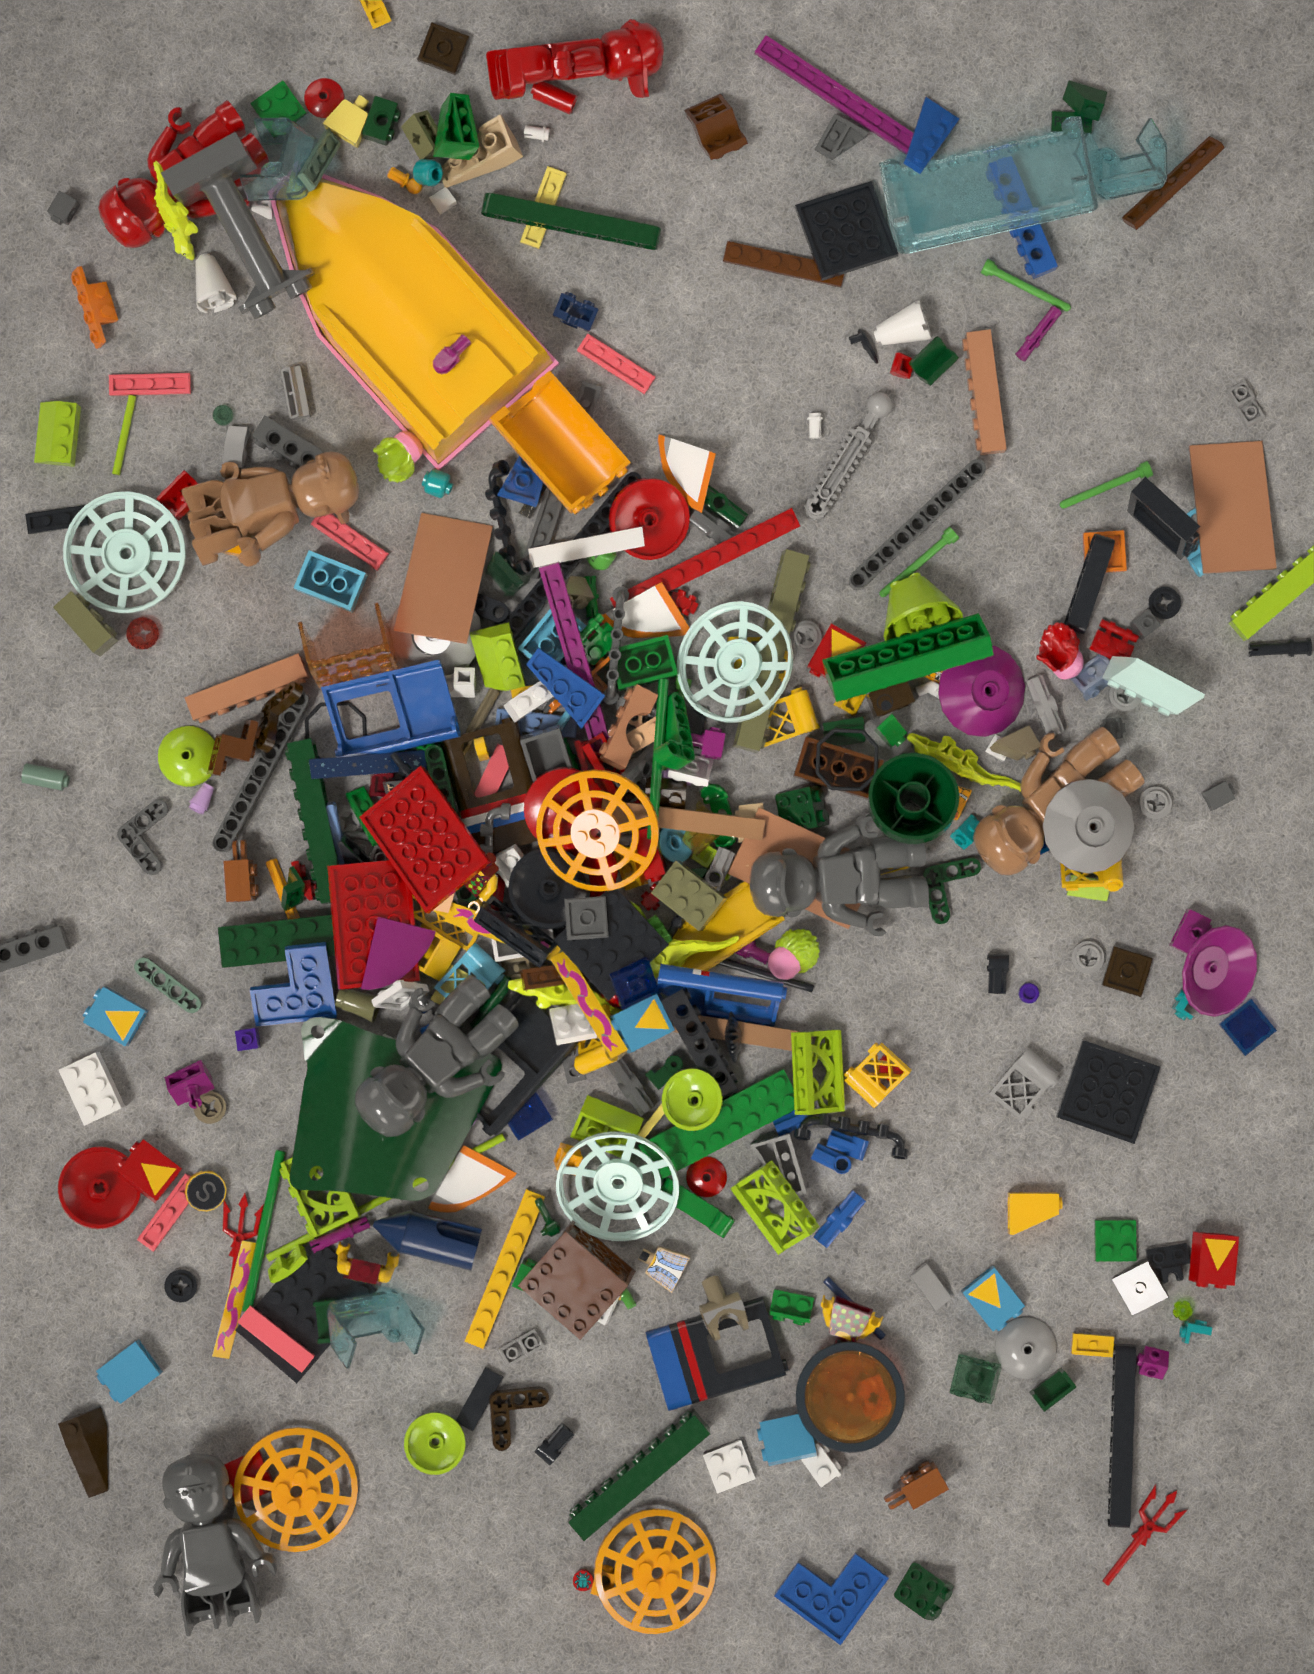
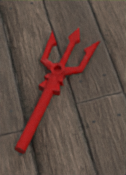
[222,1193,264,1289]
[1102,1484,1188,1586]

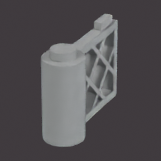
[989,1047,1060,1120]

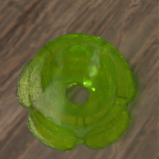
[1173,1300,1193,1321]

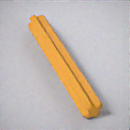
[266,858,300,920]

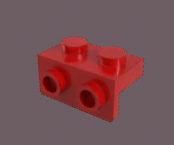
[156,470,198,521]

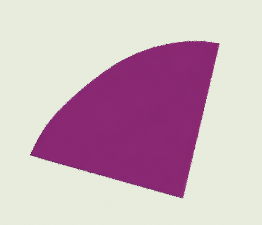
[361,917,436,990]

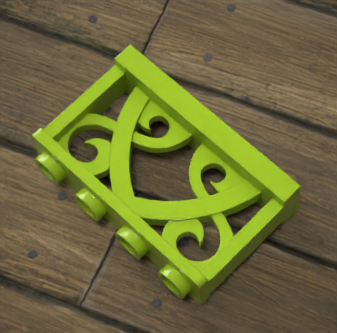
[791,1030,845,1115]
[279,1157,361,1238]
[730,1160,820,1255]

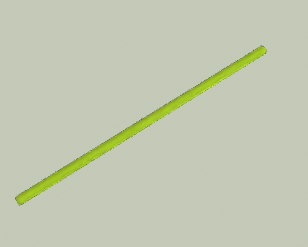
[266,1133,506,1262]

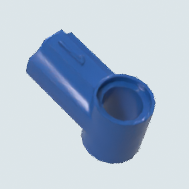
[773,1110,813,1136]
[826,1130,869,1161]
[811,1143,851,1174]

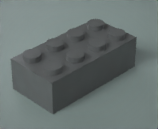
[520,725,573,782]

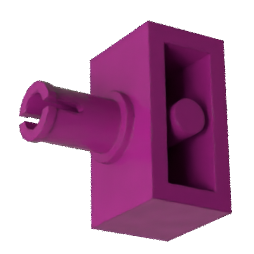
[691,727,726,760]
[1169,909,1212,954]
[164,1060,215,1109]

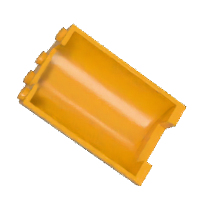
[489,371,631,514]

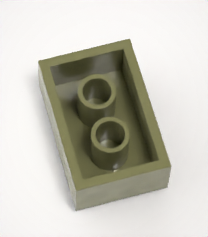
[53,591,119,657]
[651,860,728,931]

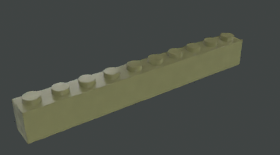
[733,549,811,753]

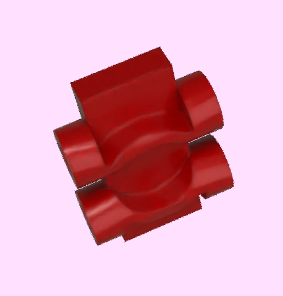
[671,589,699,616]
[640,883,660,911]

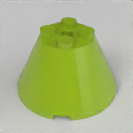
[883,573,963,641]

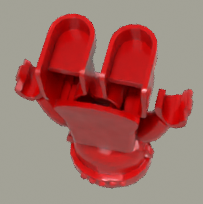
[486,19,664,100]
[98,100,270,248]

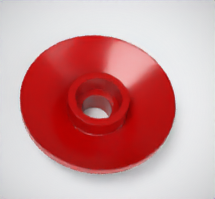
[304,78,344,118]
[686,1157,727,1197]

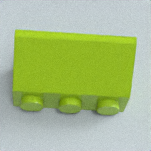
[34,401,81,467]
[469,623,525,691]
[570,1095,644,1158]

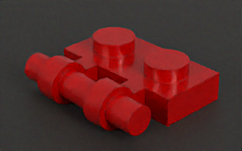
[1089,619,1139,659]

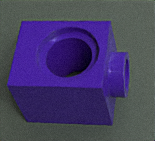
[235,1028,261,1051]

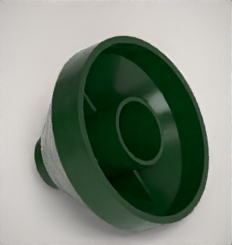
[868,753,959,844]

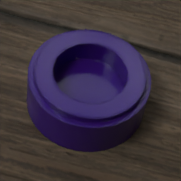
[1018,983,1039,1004]

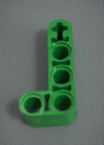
[653,692,695,770]
[661,1177,735,1238]

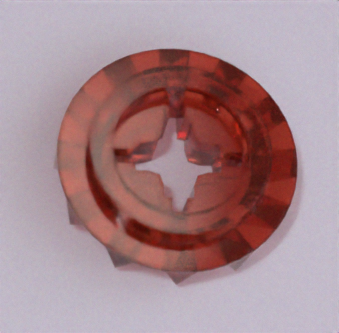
[126,617,159,650]

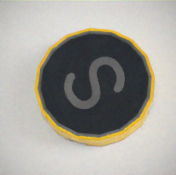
[185,1170,226,1211]

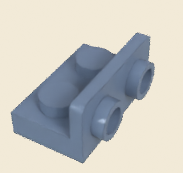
[1070,654,1110,701]

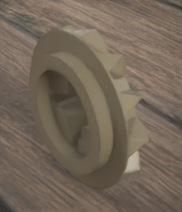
[194,1091,227,1124]

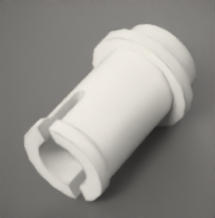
[524,125,550,142]
[807,413,823,439]

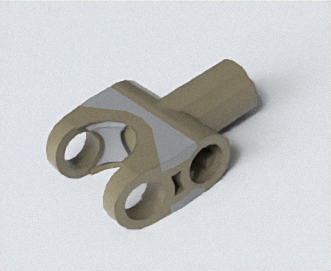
[699,1276,749,1341]

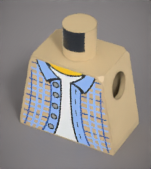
[638,1246,690,1293]

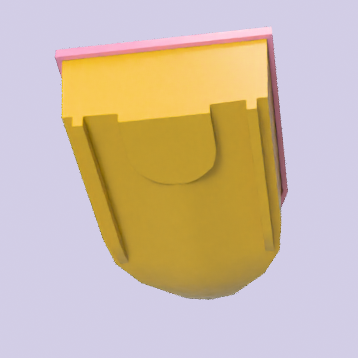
[268,164,559,470]

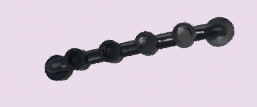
[485,460,533,576]
[794,1113,908,1160]

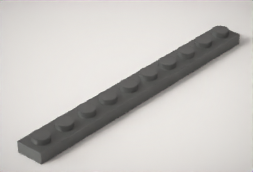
[523,381,602,580]

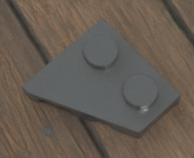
[815,114,869,160]

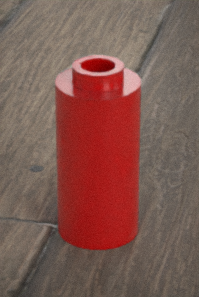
[531,81,578,115]

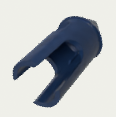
[373,1209,482,1271]

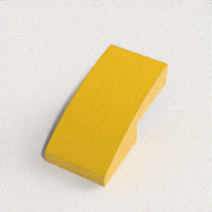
[360,0,391,29]

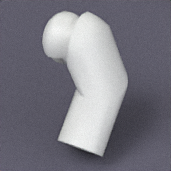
[915,681,939,699]

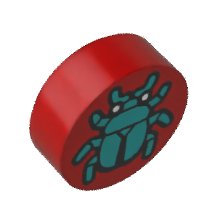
[573,1569,593,1591]

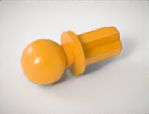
[387,167,422,194]

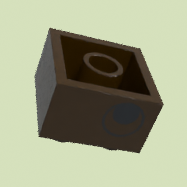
[866,681,915,719]
[645,777,687,809]

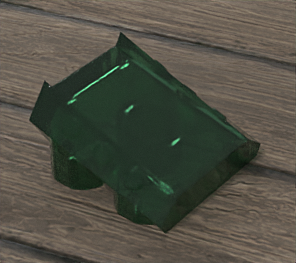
[485,552,524,596]
[949,1354,1001,1404]

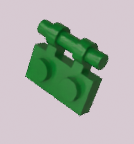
[580,613,613,666]

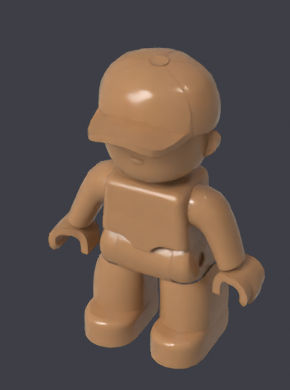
[182,452,359,567]
[973,727,1145,876]

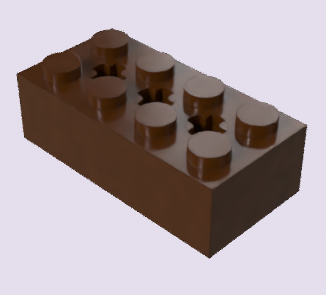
[793,737,884,800]

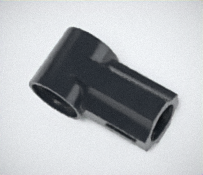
[987,953,1009,994]
[534,1423,575,1466]

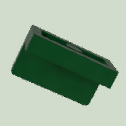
[909,336,959,386]
[822,717,866,746]
[281,866,305,911]

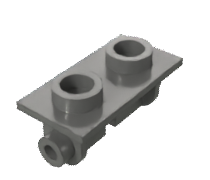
[563,1041,587,1084]

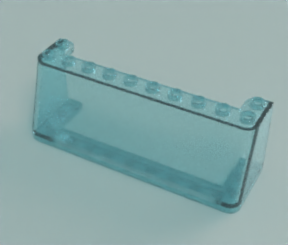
[879,116,1098,254]

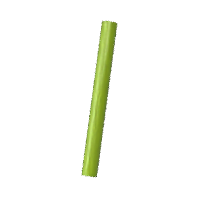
[112,395,136,476]

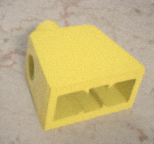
[323,95,369,148]

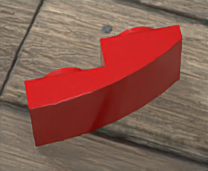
[291,861,317,901]

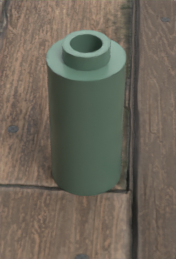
[21,763,70,791]

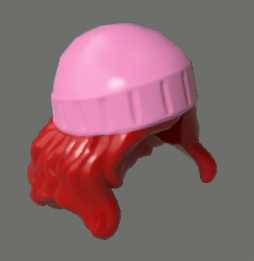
[1036,622,1084,680]

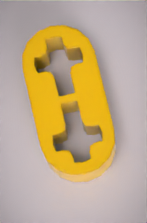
[473,737,490,762]

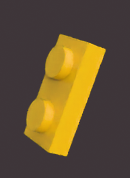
[1071,1333,1114,1357]

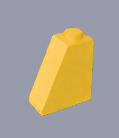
[1008,1192,1063,1235]

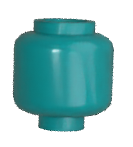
[413,159,443,187]
[422,469,453,499]

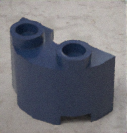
[553,292,599,332]

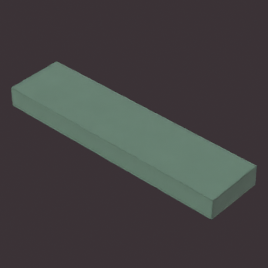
[297,128,341,191]

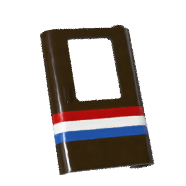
[440,717,538,853]

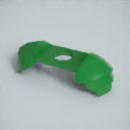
[700,784,737,847]

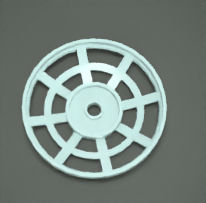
[63,491,186,613]
[677,601,793,723]
[556,1132,679,1241]

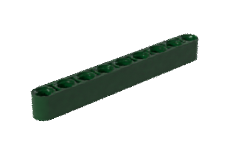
[481,193,661,250]
[425,745,478,911]

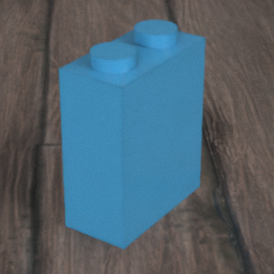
[96,1339,163,1404]
[757,1414,817,1466]

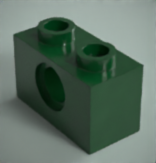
[362,96,401,146]

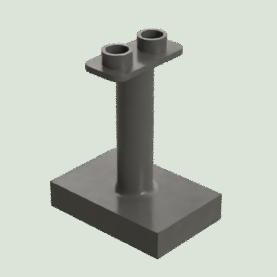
[161,132,315,319]

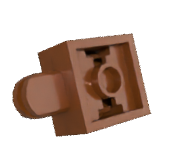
[223,840,259,903]
[884,1461,949,1510]

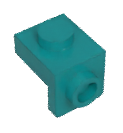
[950,814,980,850]
[1172,989,1194,1021]
[1179,1319,1212,1344]

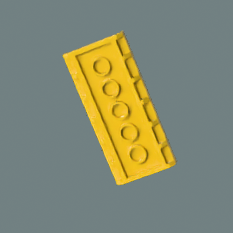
[673,881,785,971]

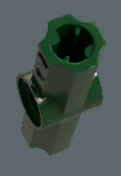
[704,485,749,529]

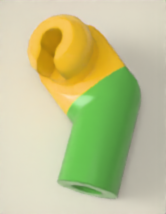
[618,1288,636,1310]

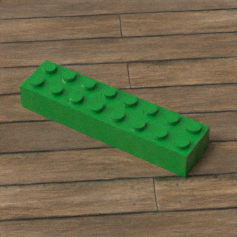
[822,613,994,702]
[638,1068,795,1180]

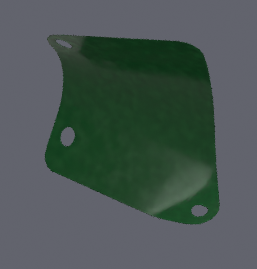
[289,1017,502,1201]

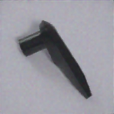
[849,329,878,364]

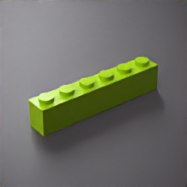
[1229,545,1314,641]

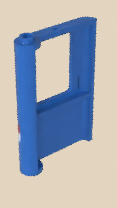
[321,660,461,757]
[656,964,787,1027]

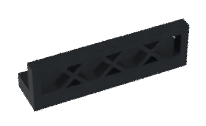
[474,896,558,968]

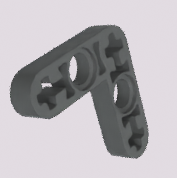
[117,800,169,875]

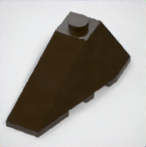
[58,1407,108,1498]

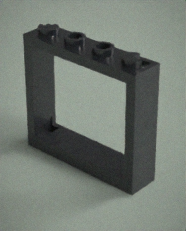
[1127,477,1201,560]

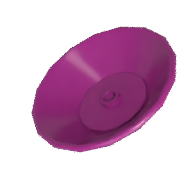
[938,645,1025,737]
[1182,925,1257,1017]

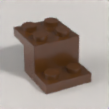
[684,93,748,160]
[207,720,261,776]

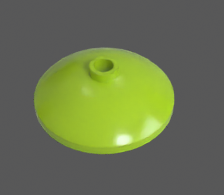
[158,726,215,787]
[662,1069,723,1131]
[404,1412,466,1475]

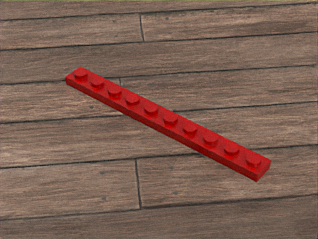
[609,508,801,608]

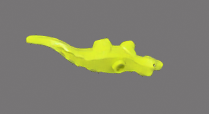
[154,161,198,260]
[907,733,1021,792]
[631,936,739,981]
[508,978,622,1015]

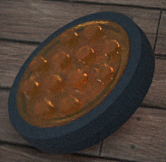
[796,1342,905,1453]

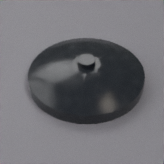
[508,847,590,929]

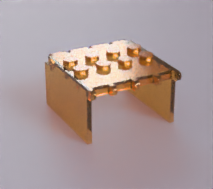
[298,603,399,692]

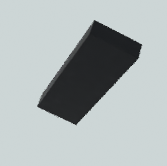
[25,505,89,535]
[456,1367,503,1431]

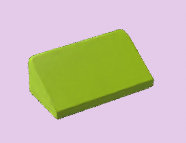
[1067,875,1109,901]

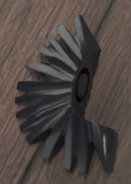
[724,1011,742,1063]

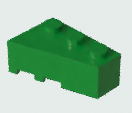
[433,93,480,160]

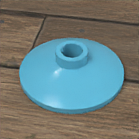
[658,828,693,863]

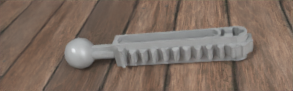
[804,392,893,521]

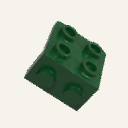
[775,785,829,829]
[894,1562,954,1621]

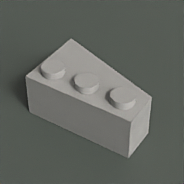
[750,1133,807,1196]

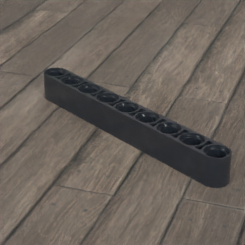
[1108,1344,1136,1528]

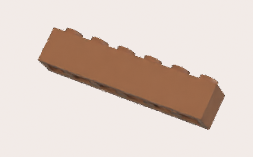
[962,329,1007,455]
[184,653,309,723]

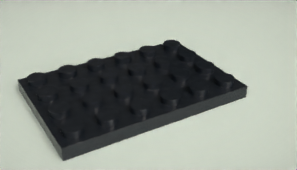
[235,1237,378,1384]

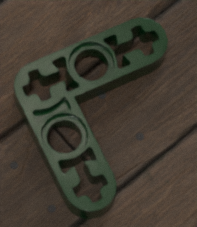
[923,858,981,924]

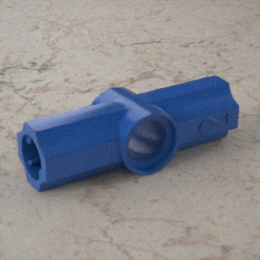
[813,1190,866,1248]

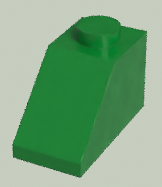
[874,714,907,748]

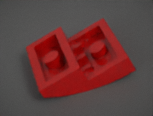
[224,1450,273,1504]

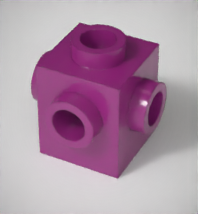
[1136,1346,1169,1380]

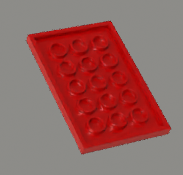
[359,766,491,914]
[327,860,420,989]

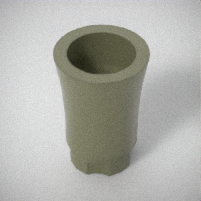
[335,989,380,1023]

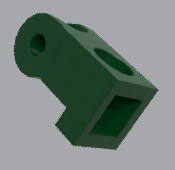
[645,1055,683,1090]

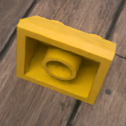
[418,923,461,981]

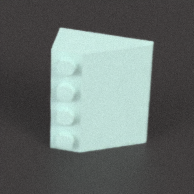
[1102,656,1205,716]

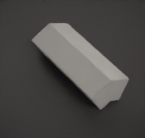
[281,366,310,420]

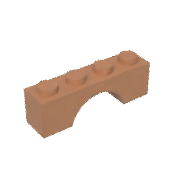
[599,684,658,770]

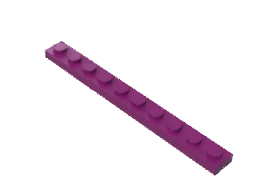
[754,35,913,154]
[539,561,609,761]

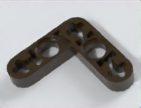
[256,681,303,753]
[489,1386,549,1451]

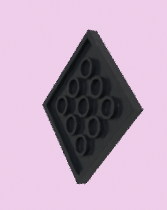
[795,181,899,281]
[553,889,669,1001]
[1056,1040,1160,1144]

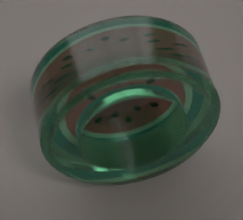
[213,405,233,426]

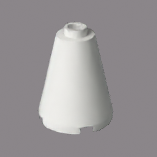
[195,253,237,313]
[874,300,932,345]

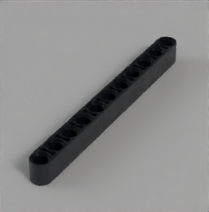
[503,472,642,642]

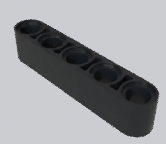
[1064,534,1115,634]

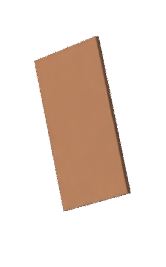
[1189,441,1277,574]
[394,513,493,644]
[728,807,860,929]

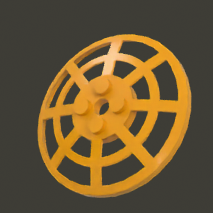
[536,770,659,891]
[234,1427,358,1552]
[594,1508,716,1634]

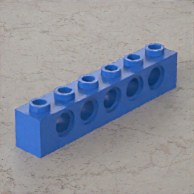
[985,155,1058,279]

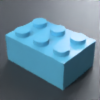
[294,550,368,613]
[518,609,587,663]

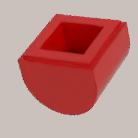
[890,353,913,379]

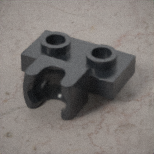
[1145,1243,1190,1284]

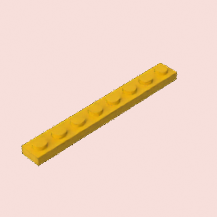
[464,1189,545,1349]

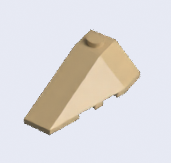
[442,115,523,188]

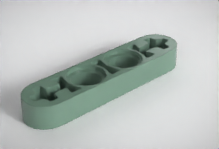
[134,958,202,1013]

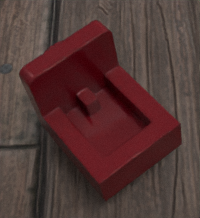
[369,773,394,797]

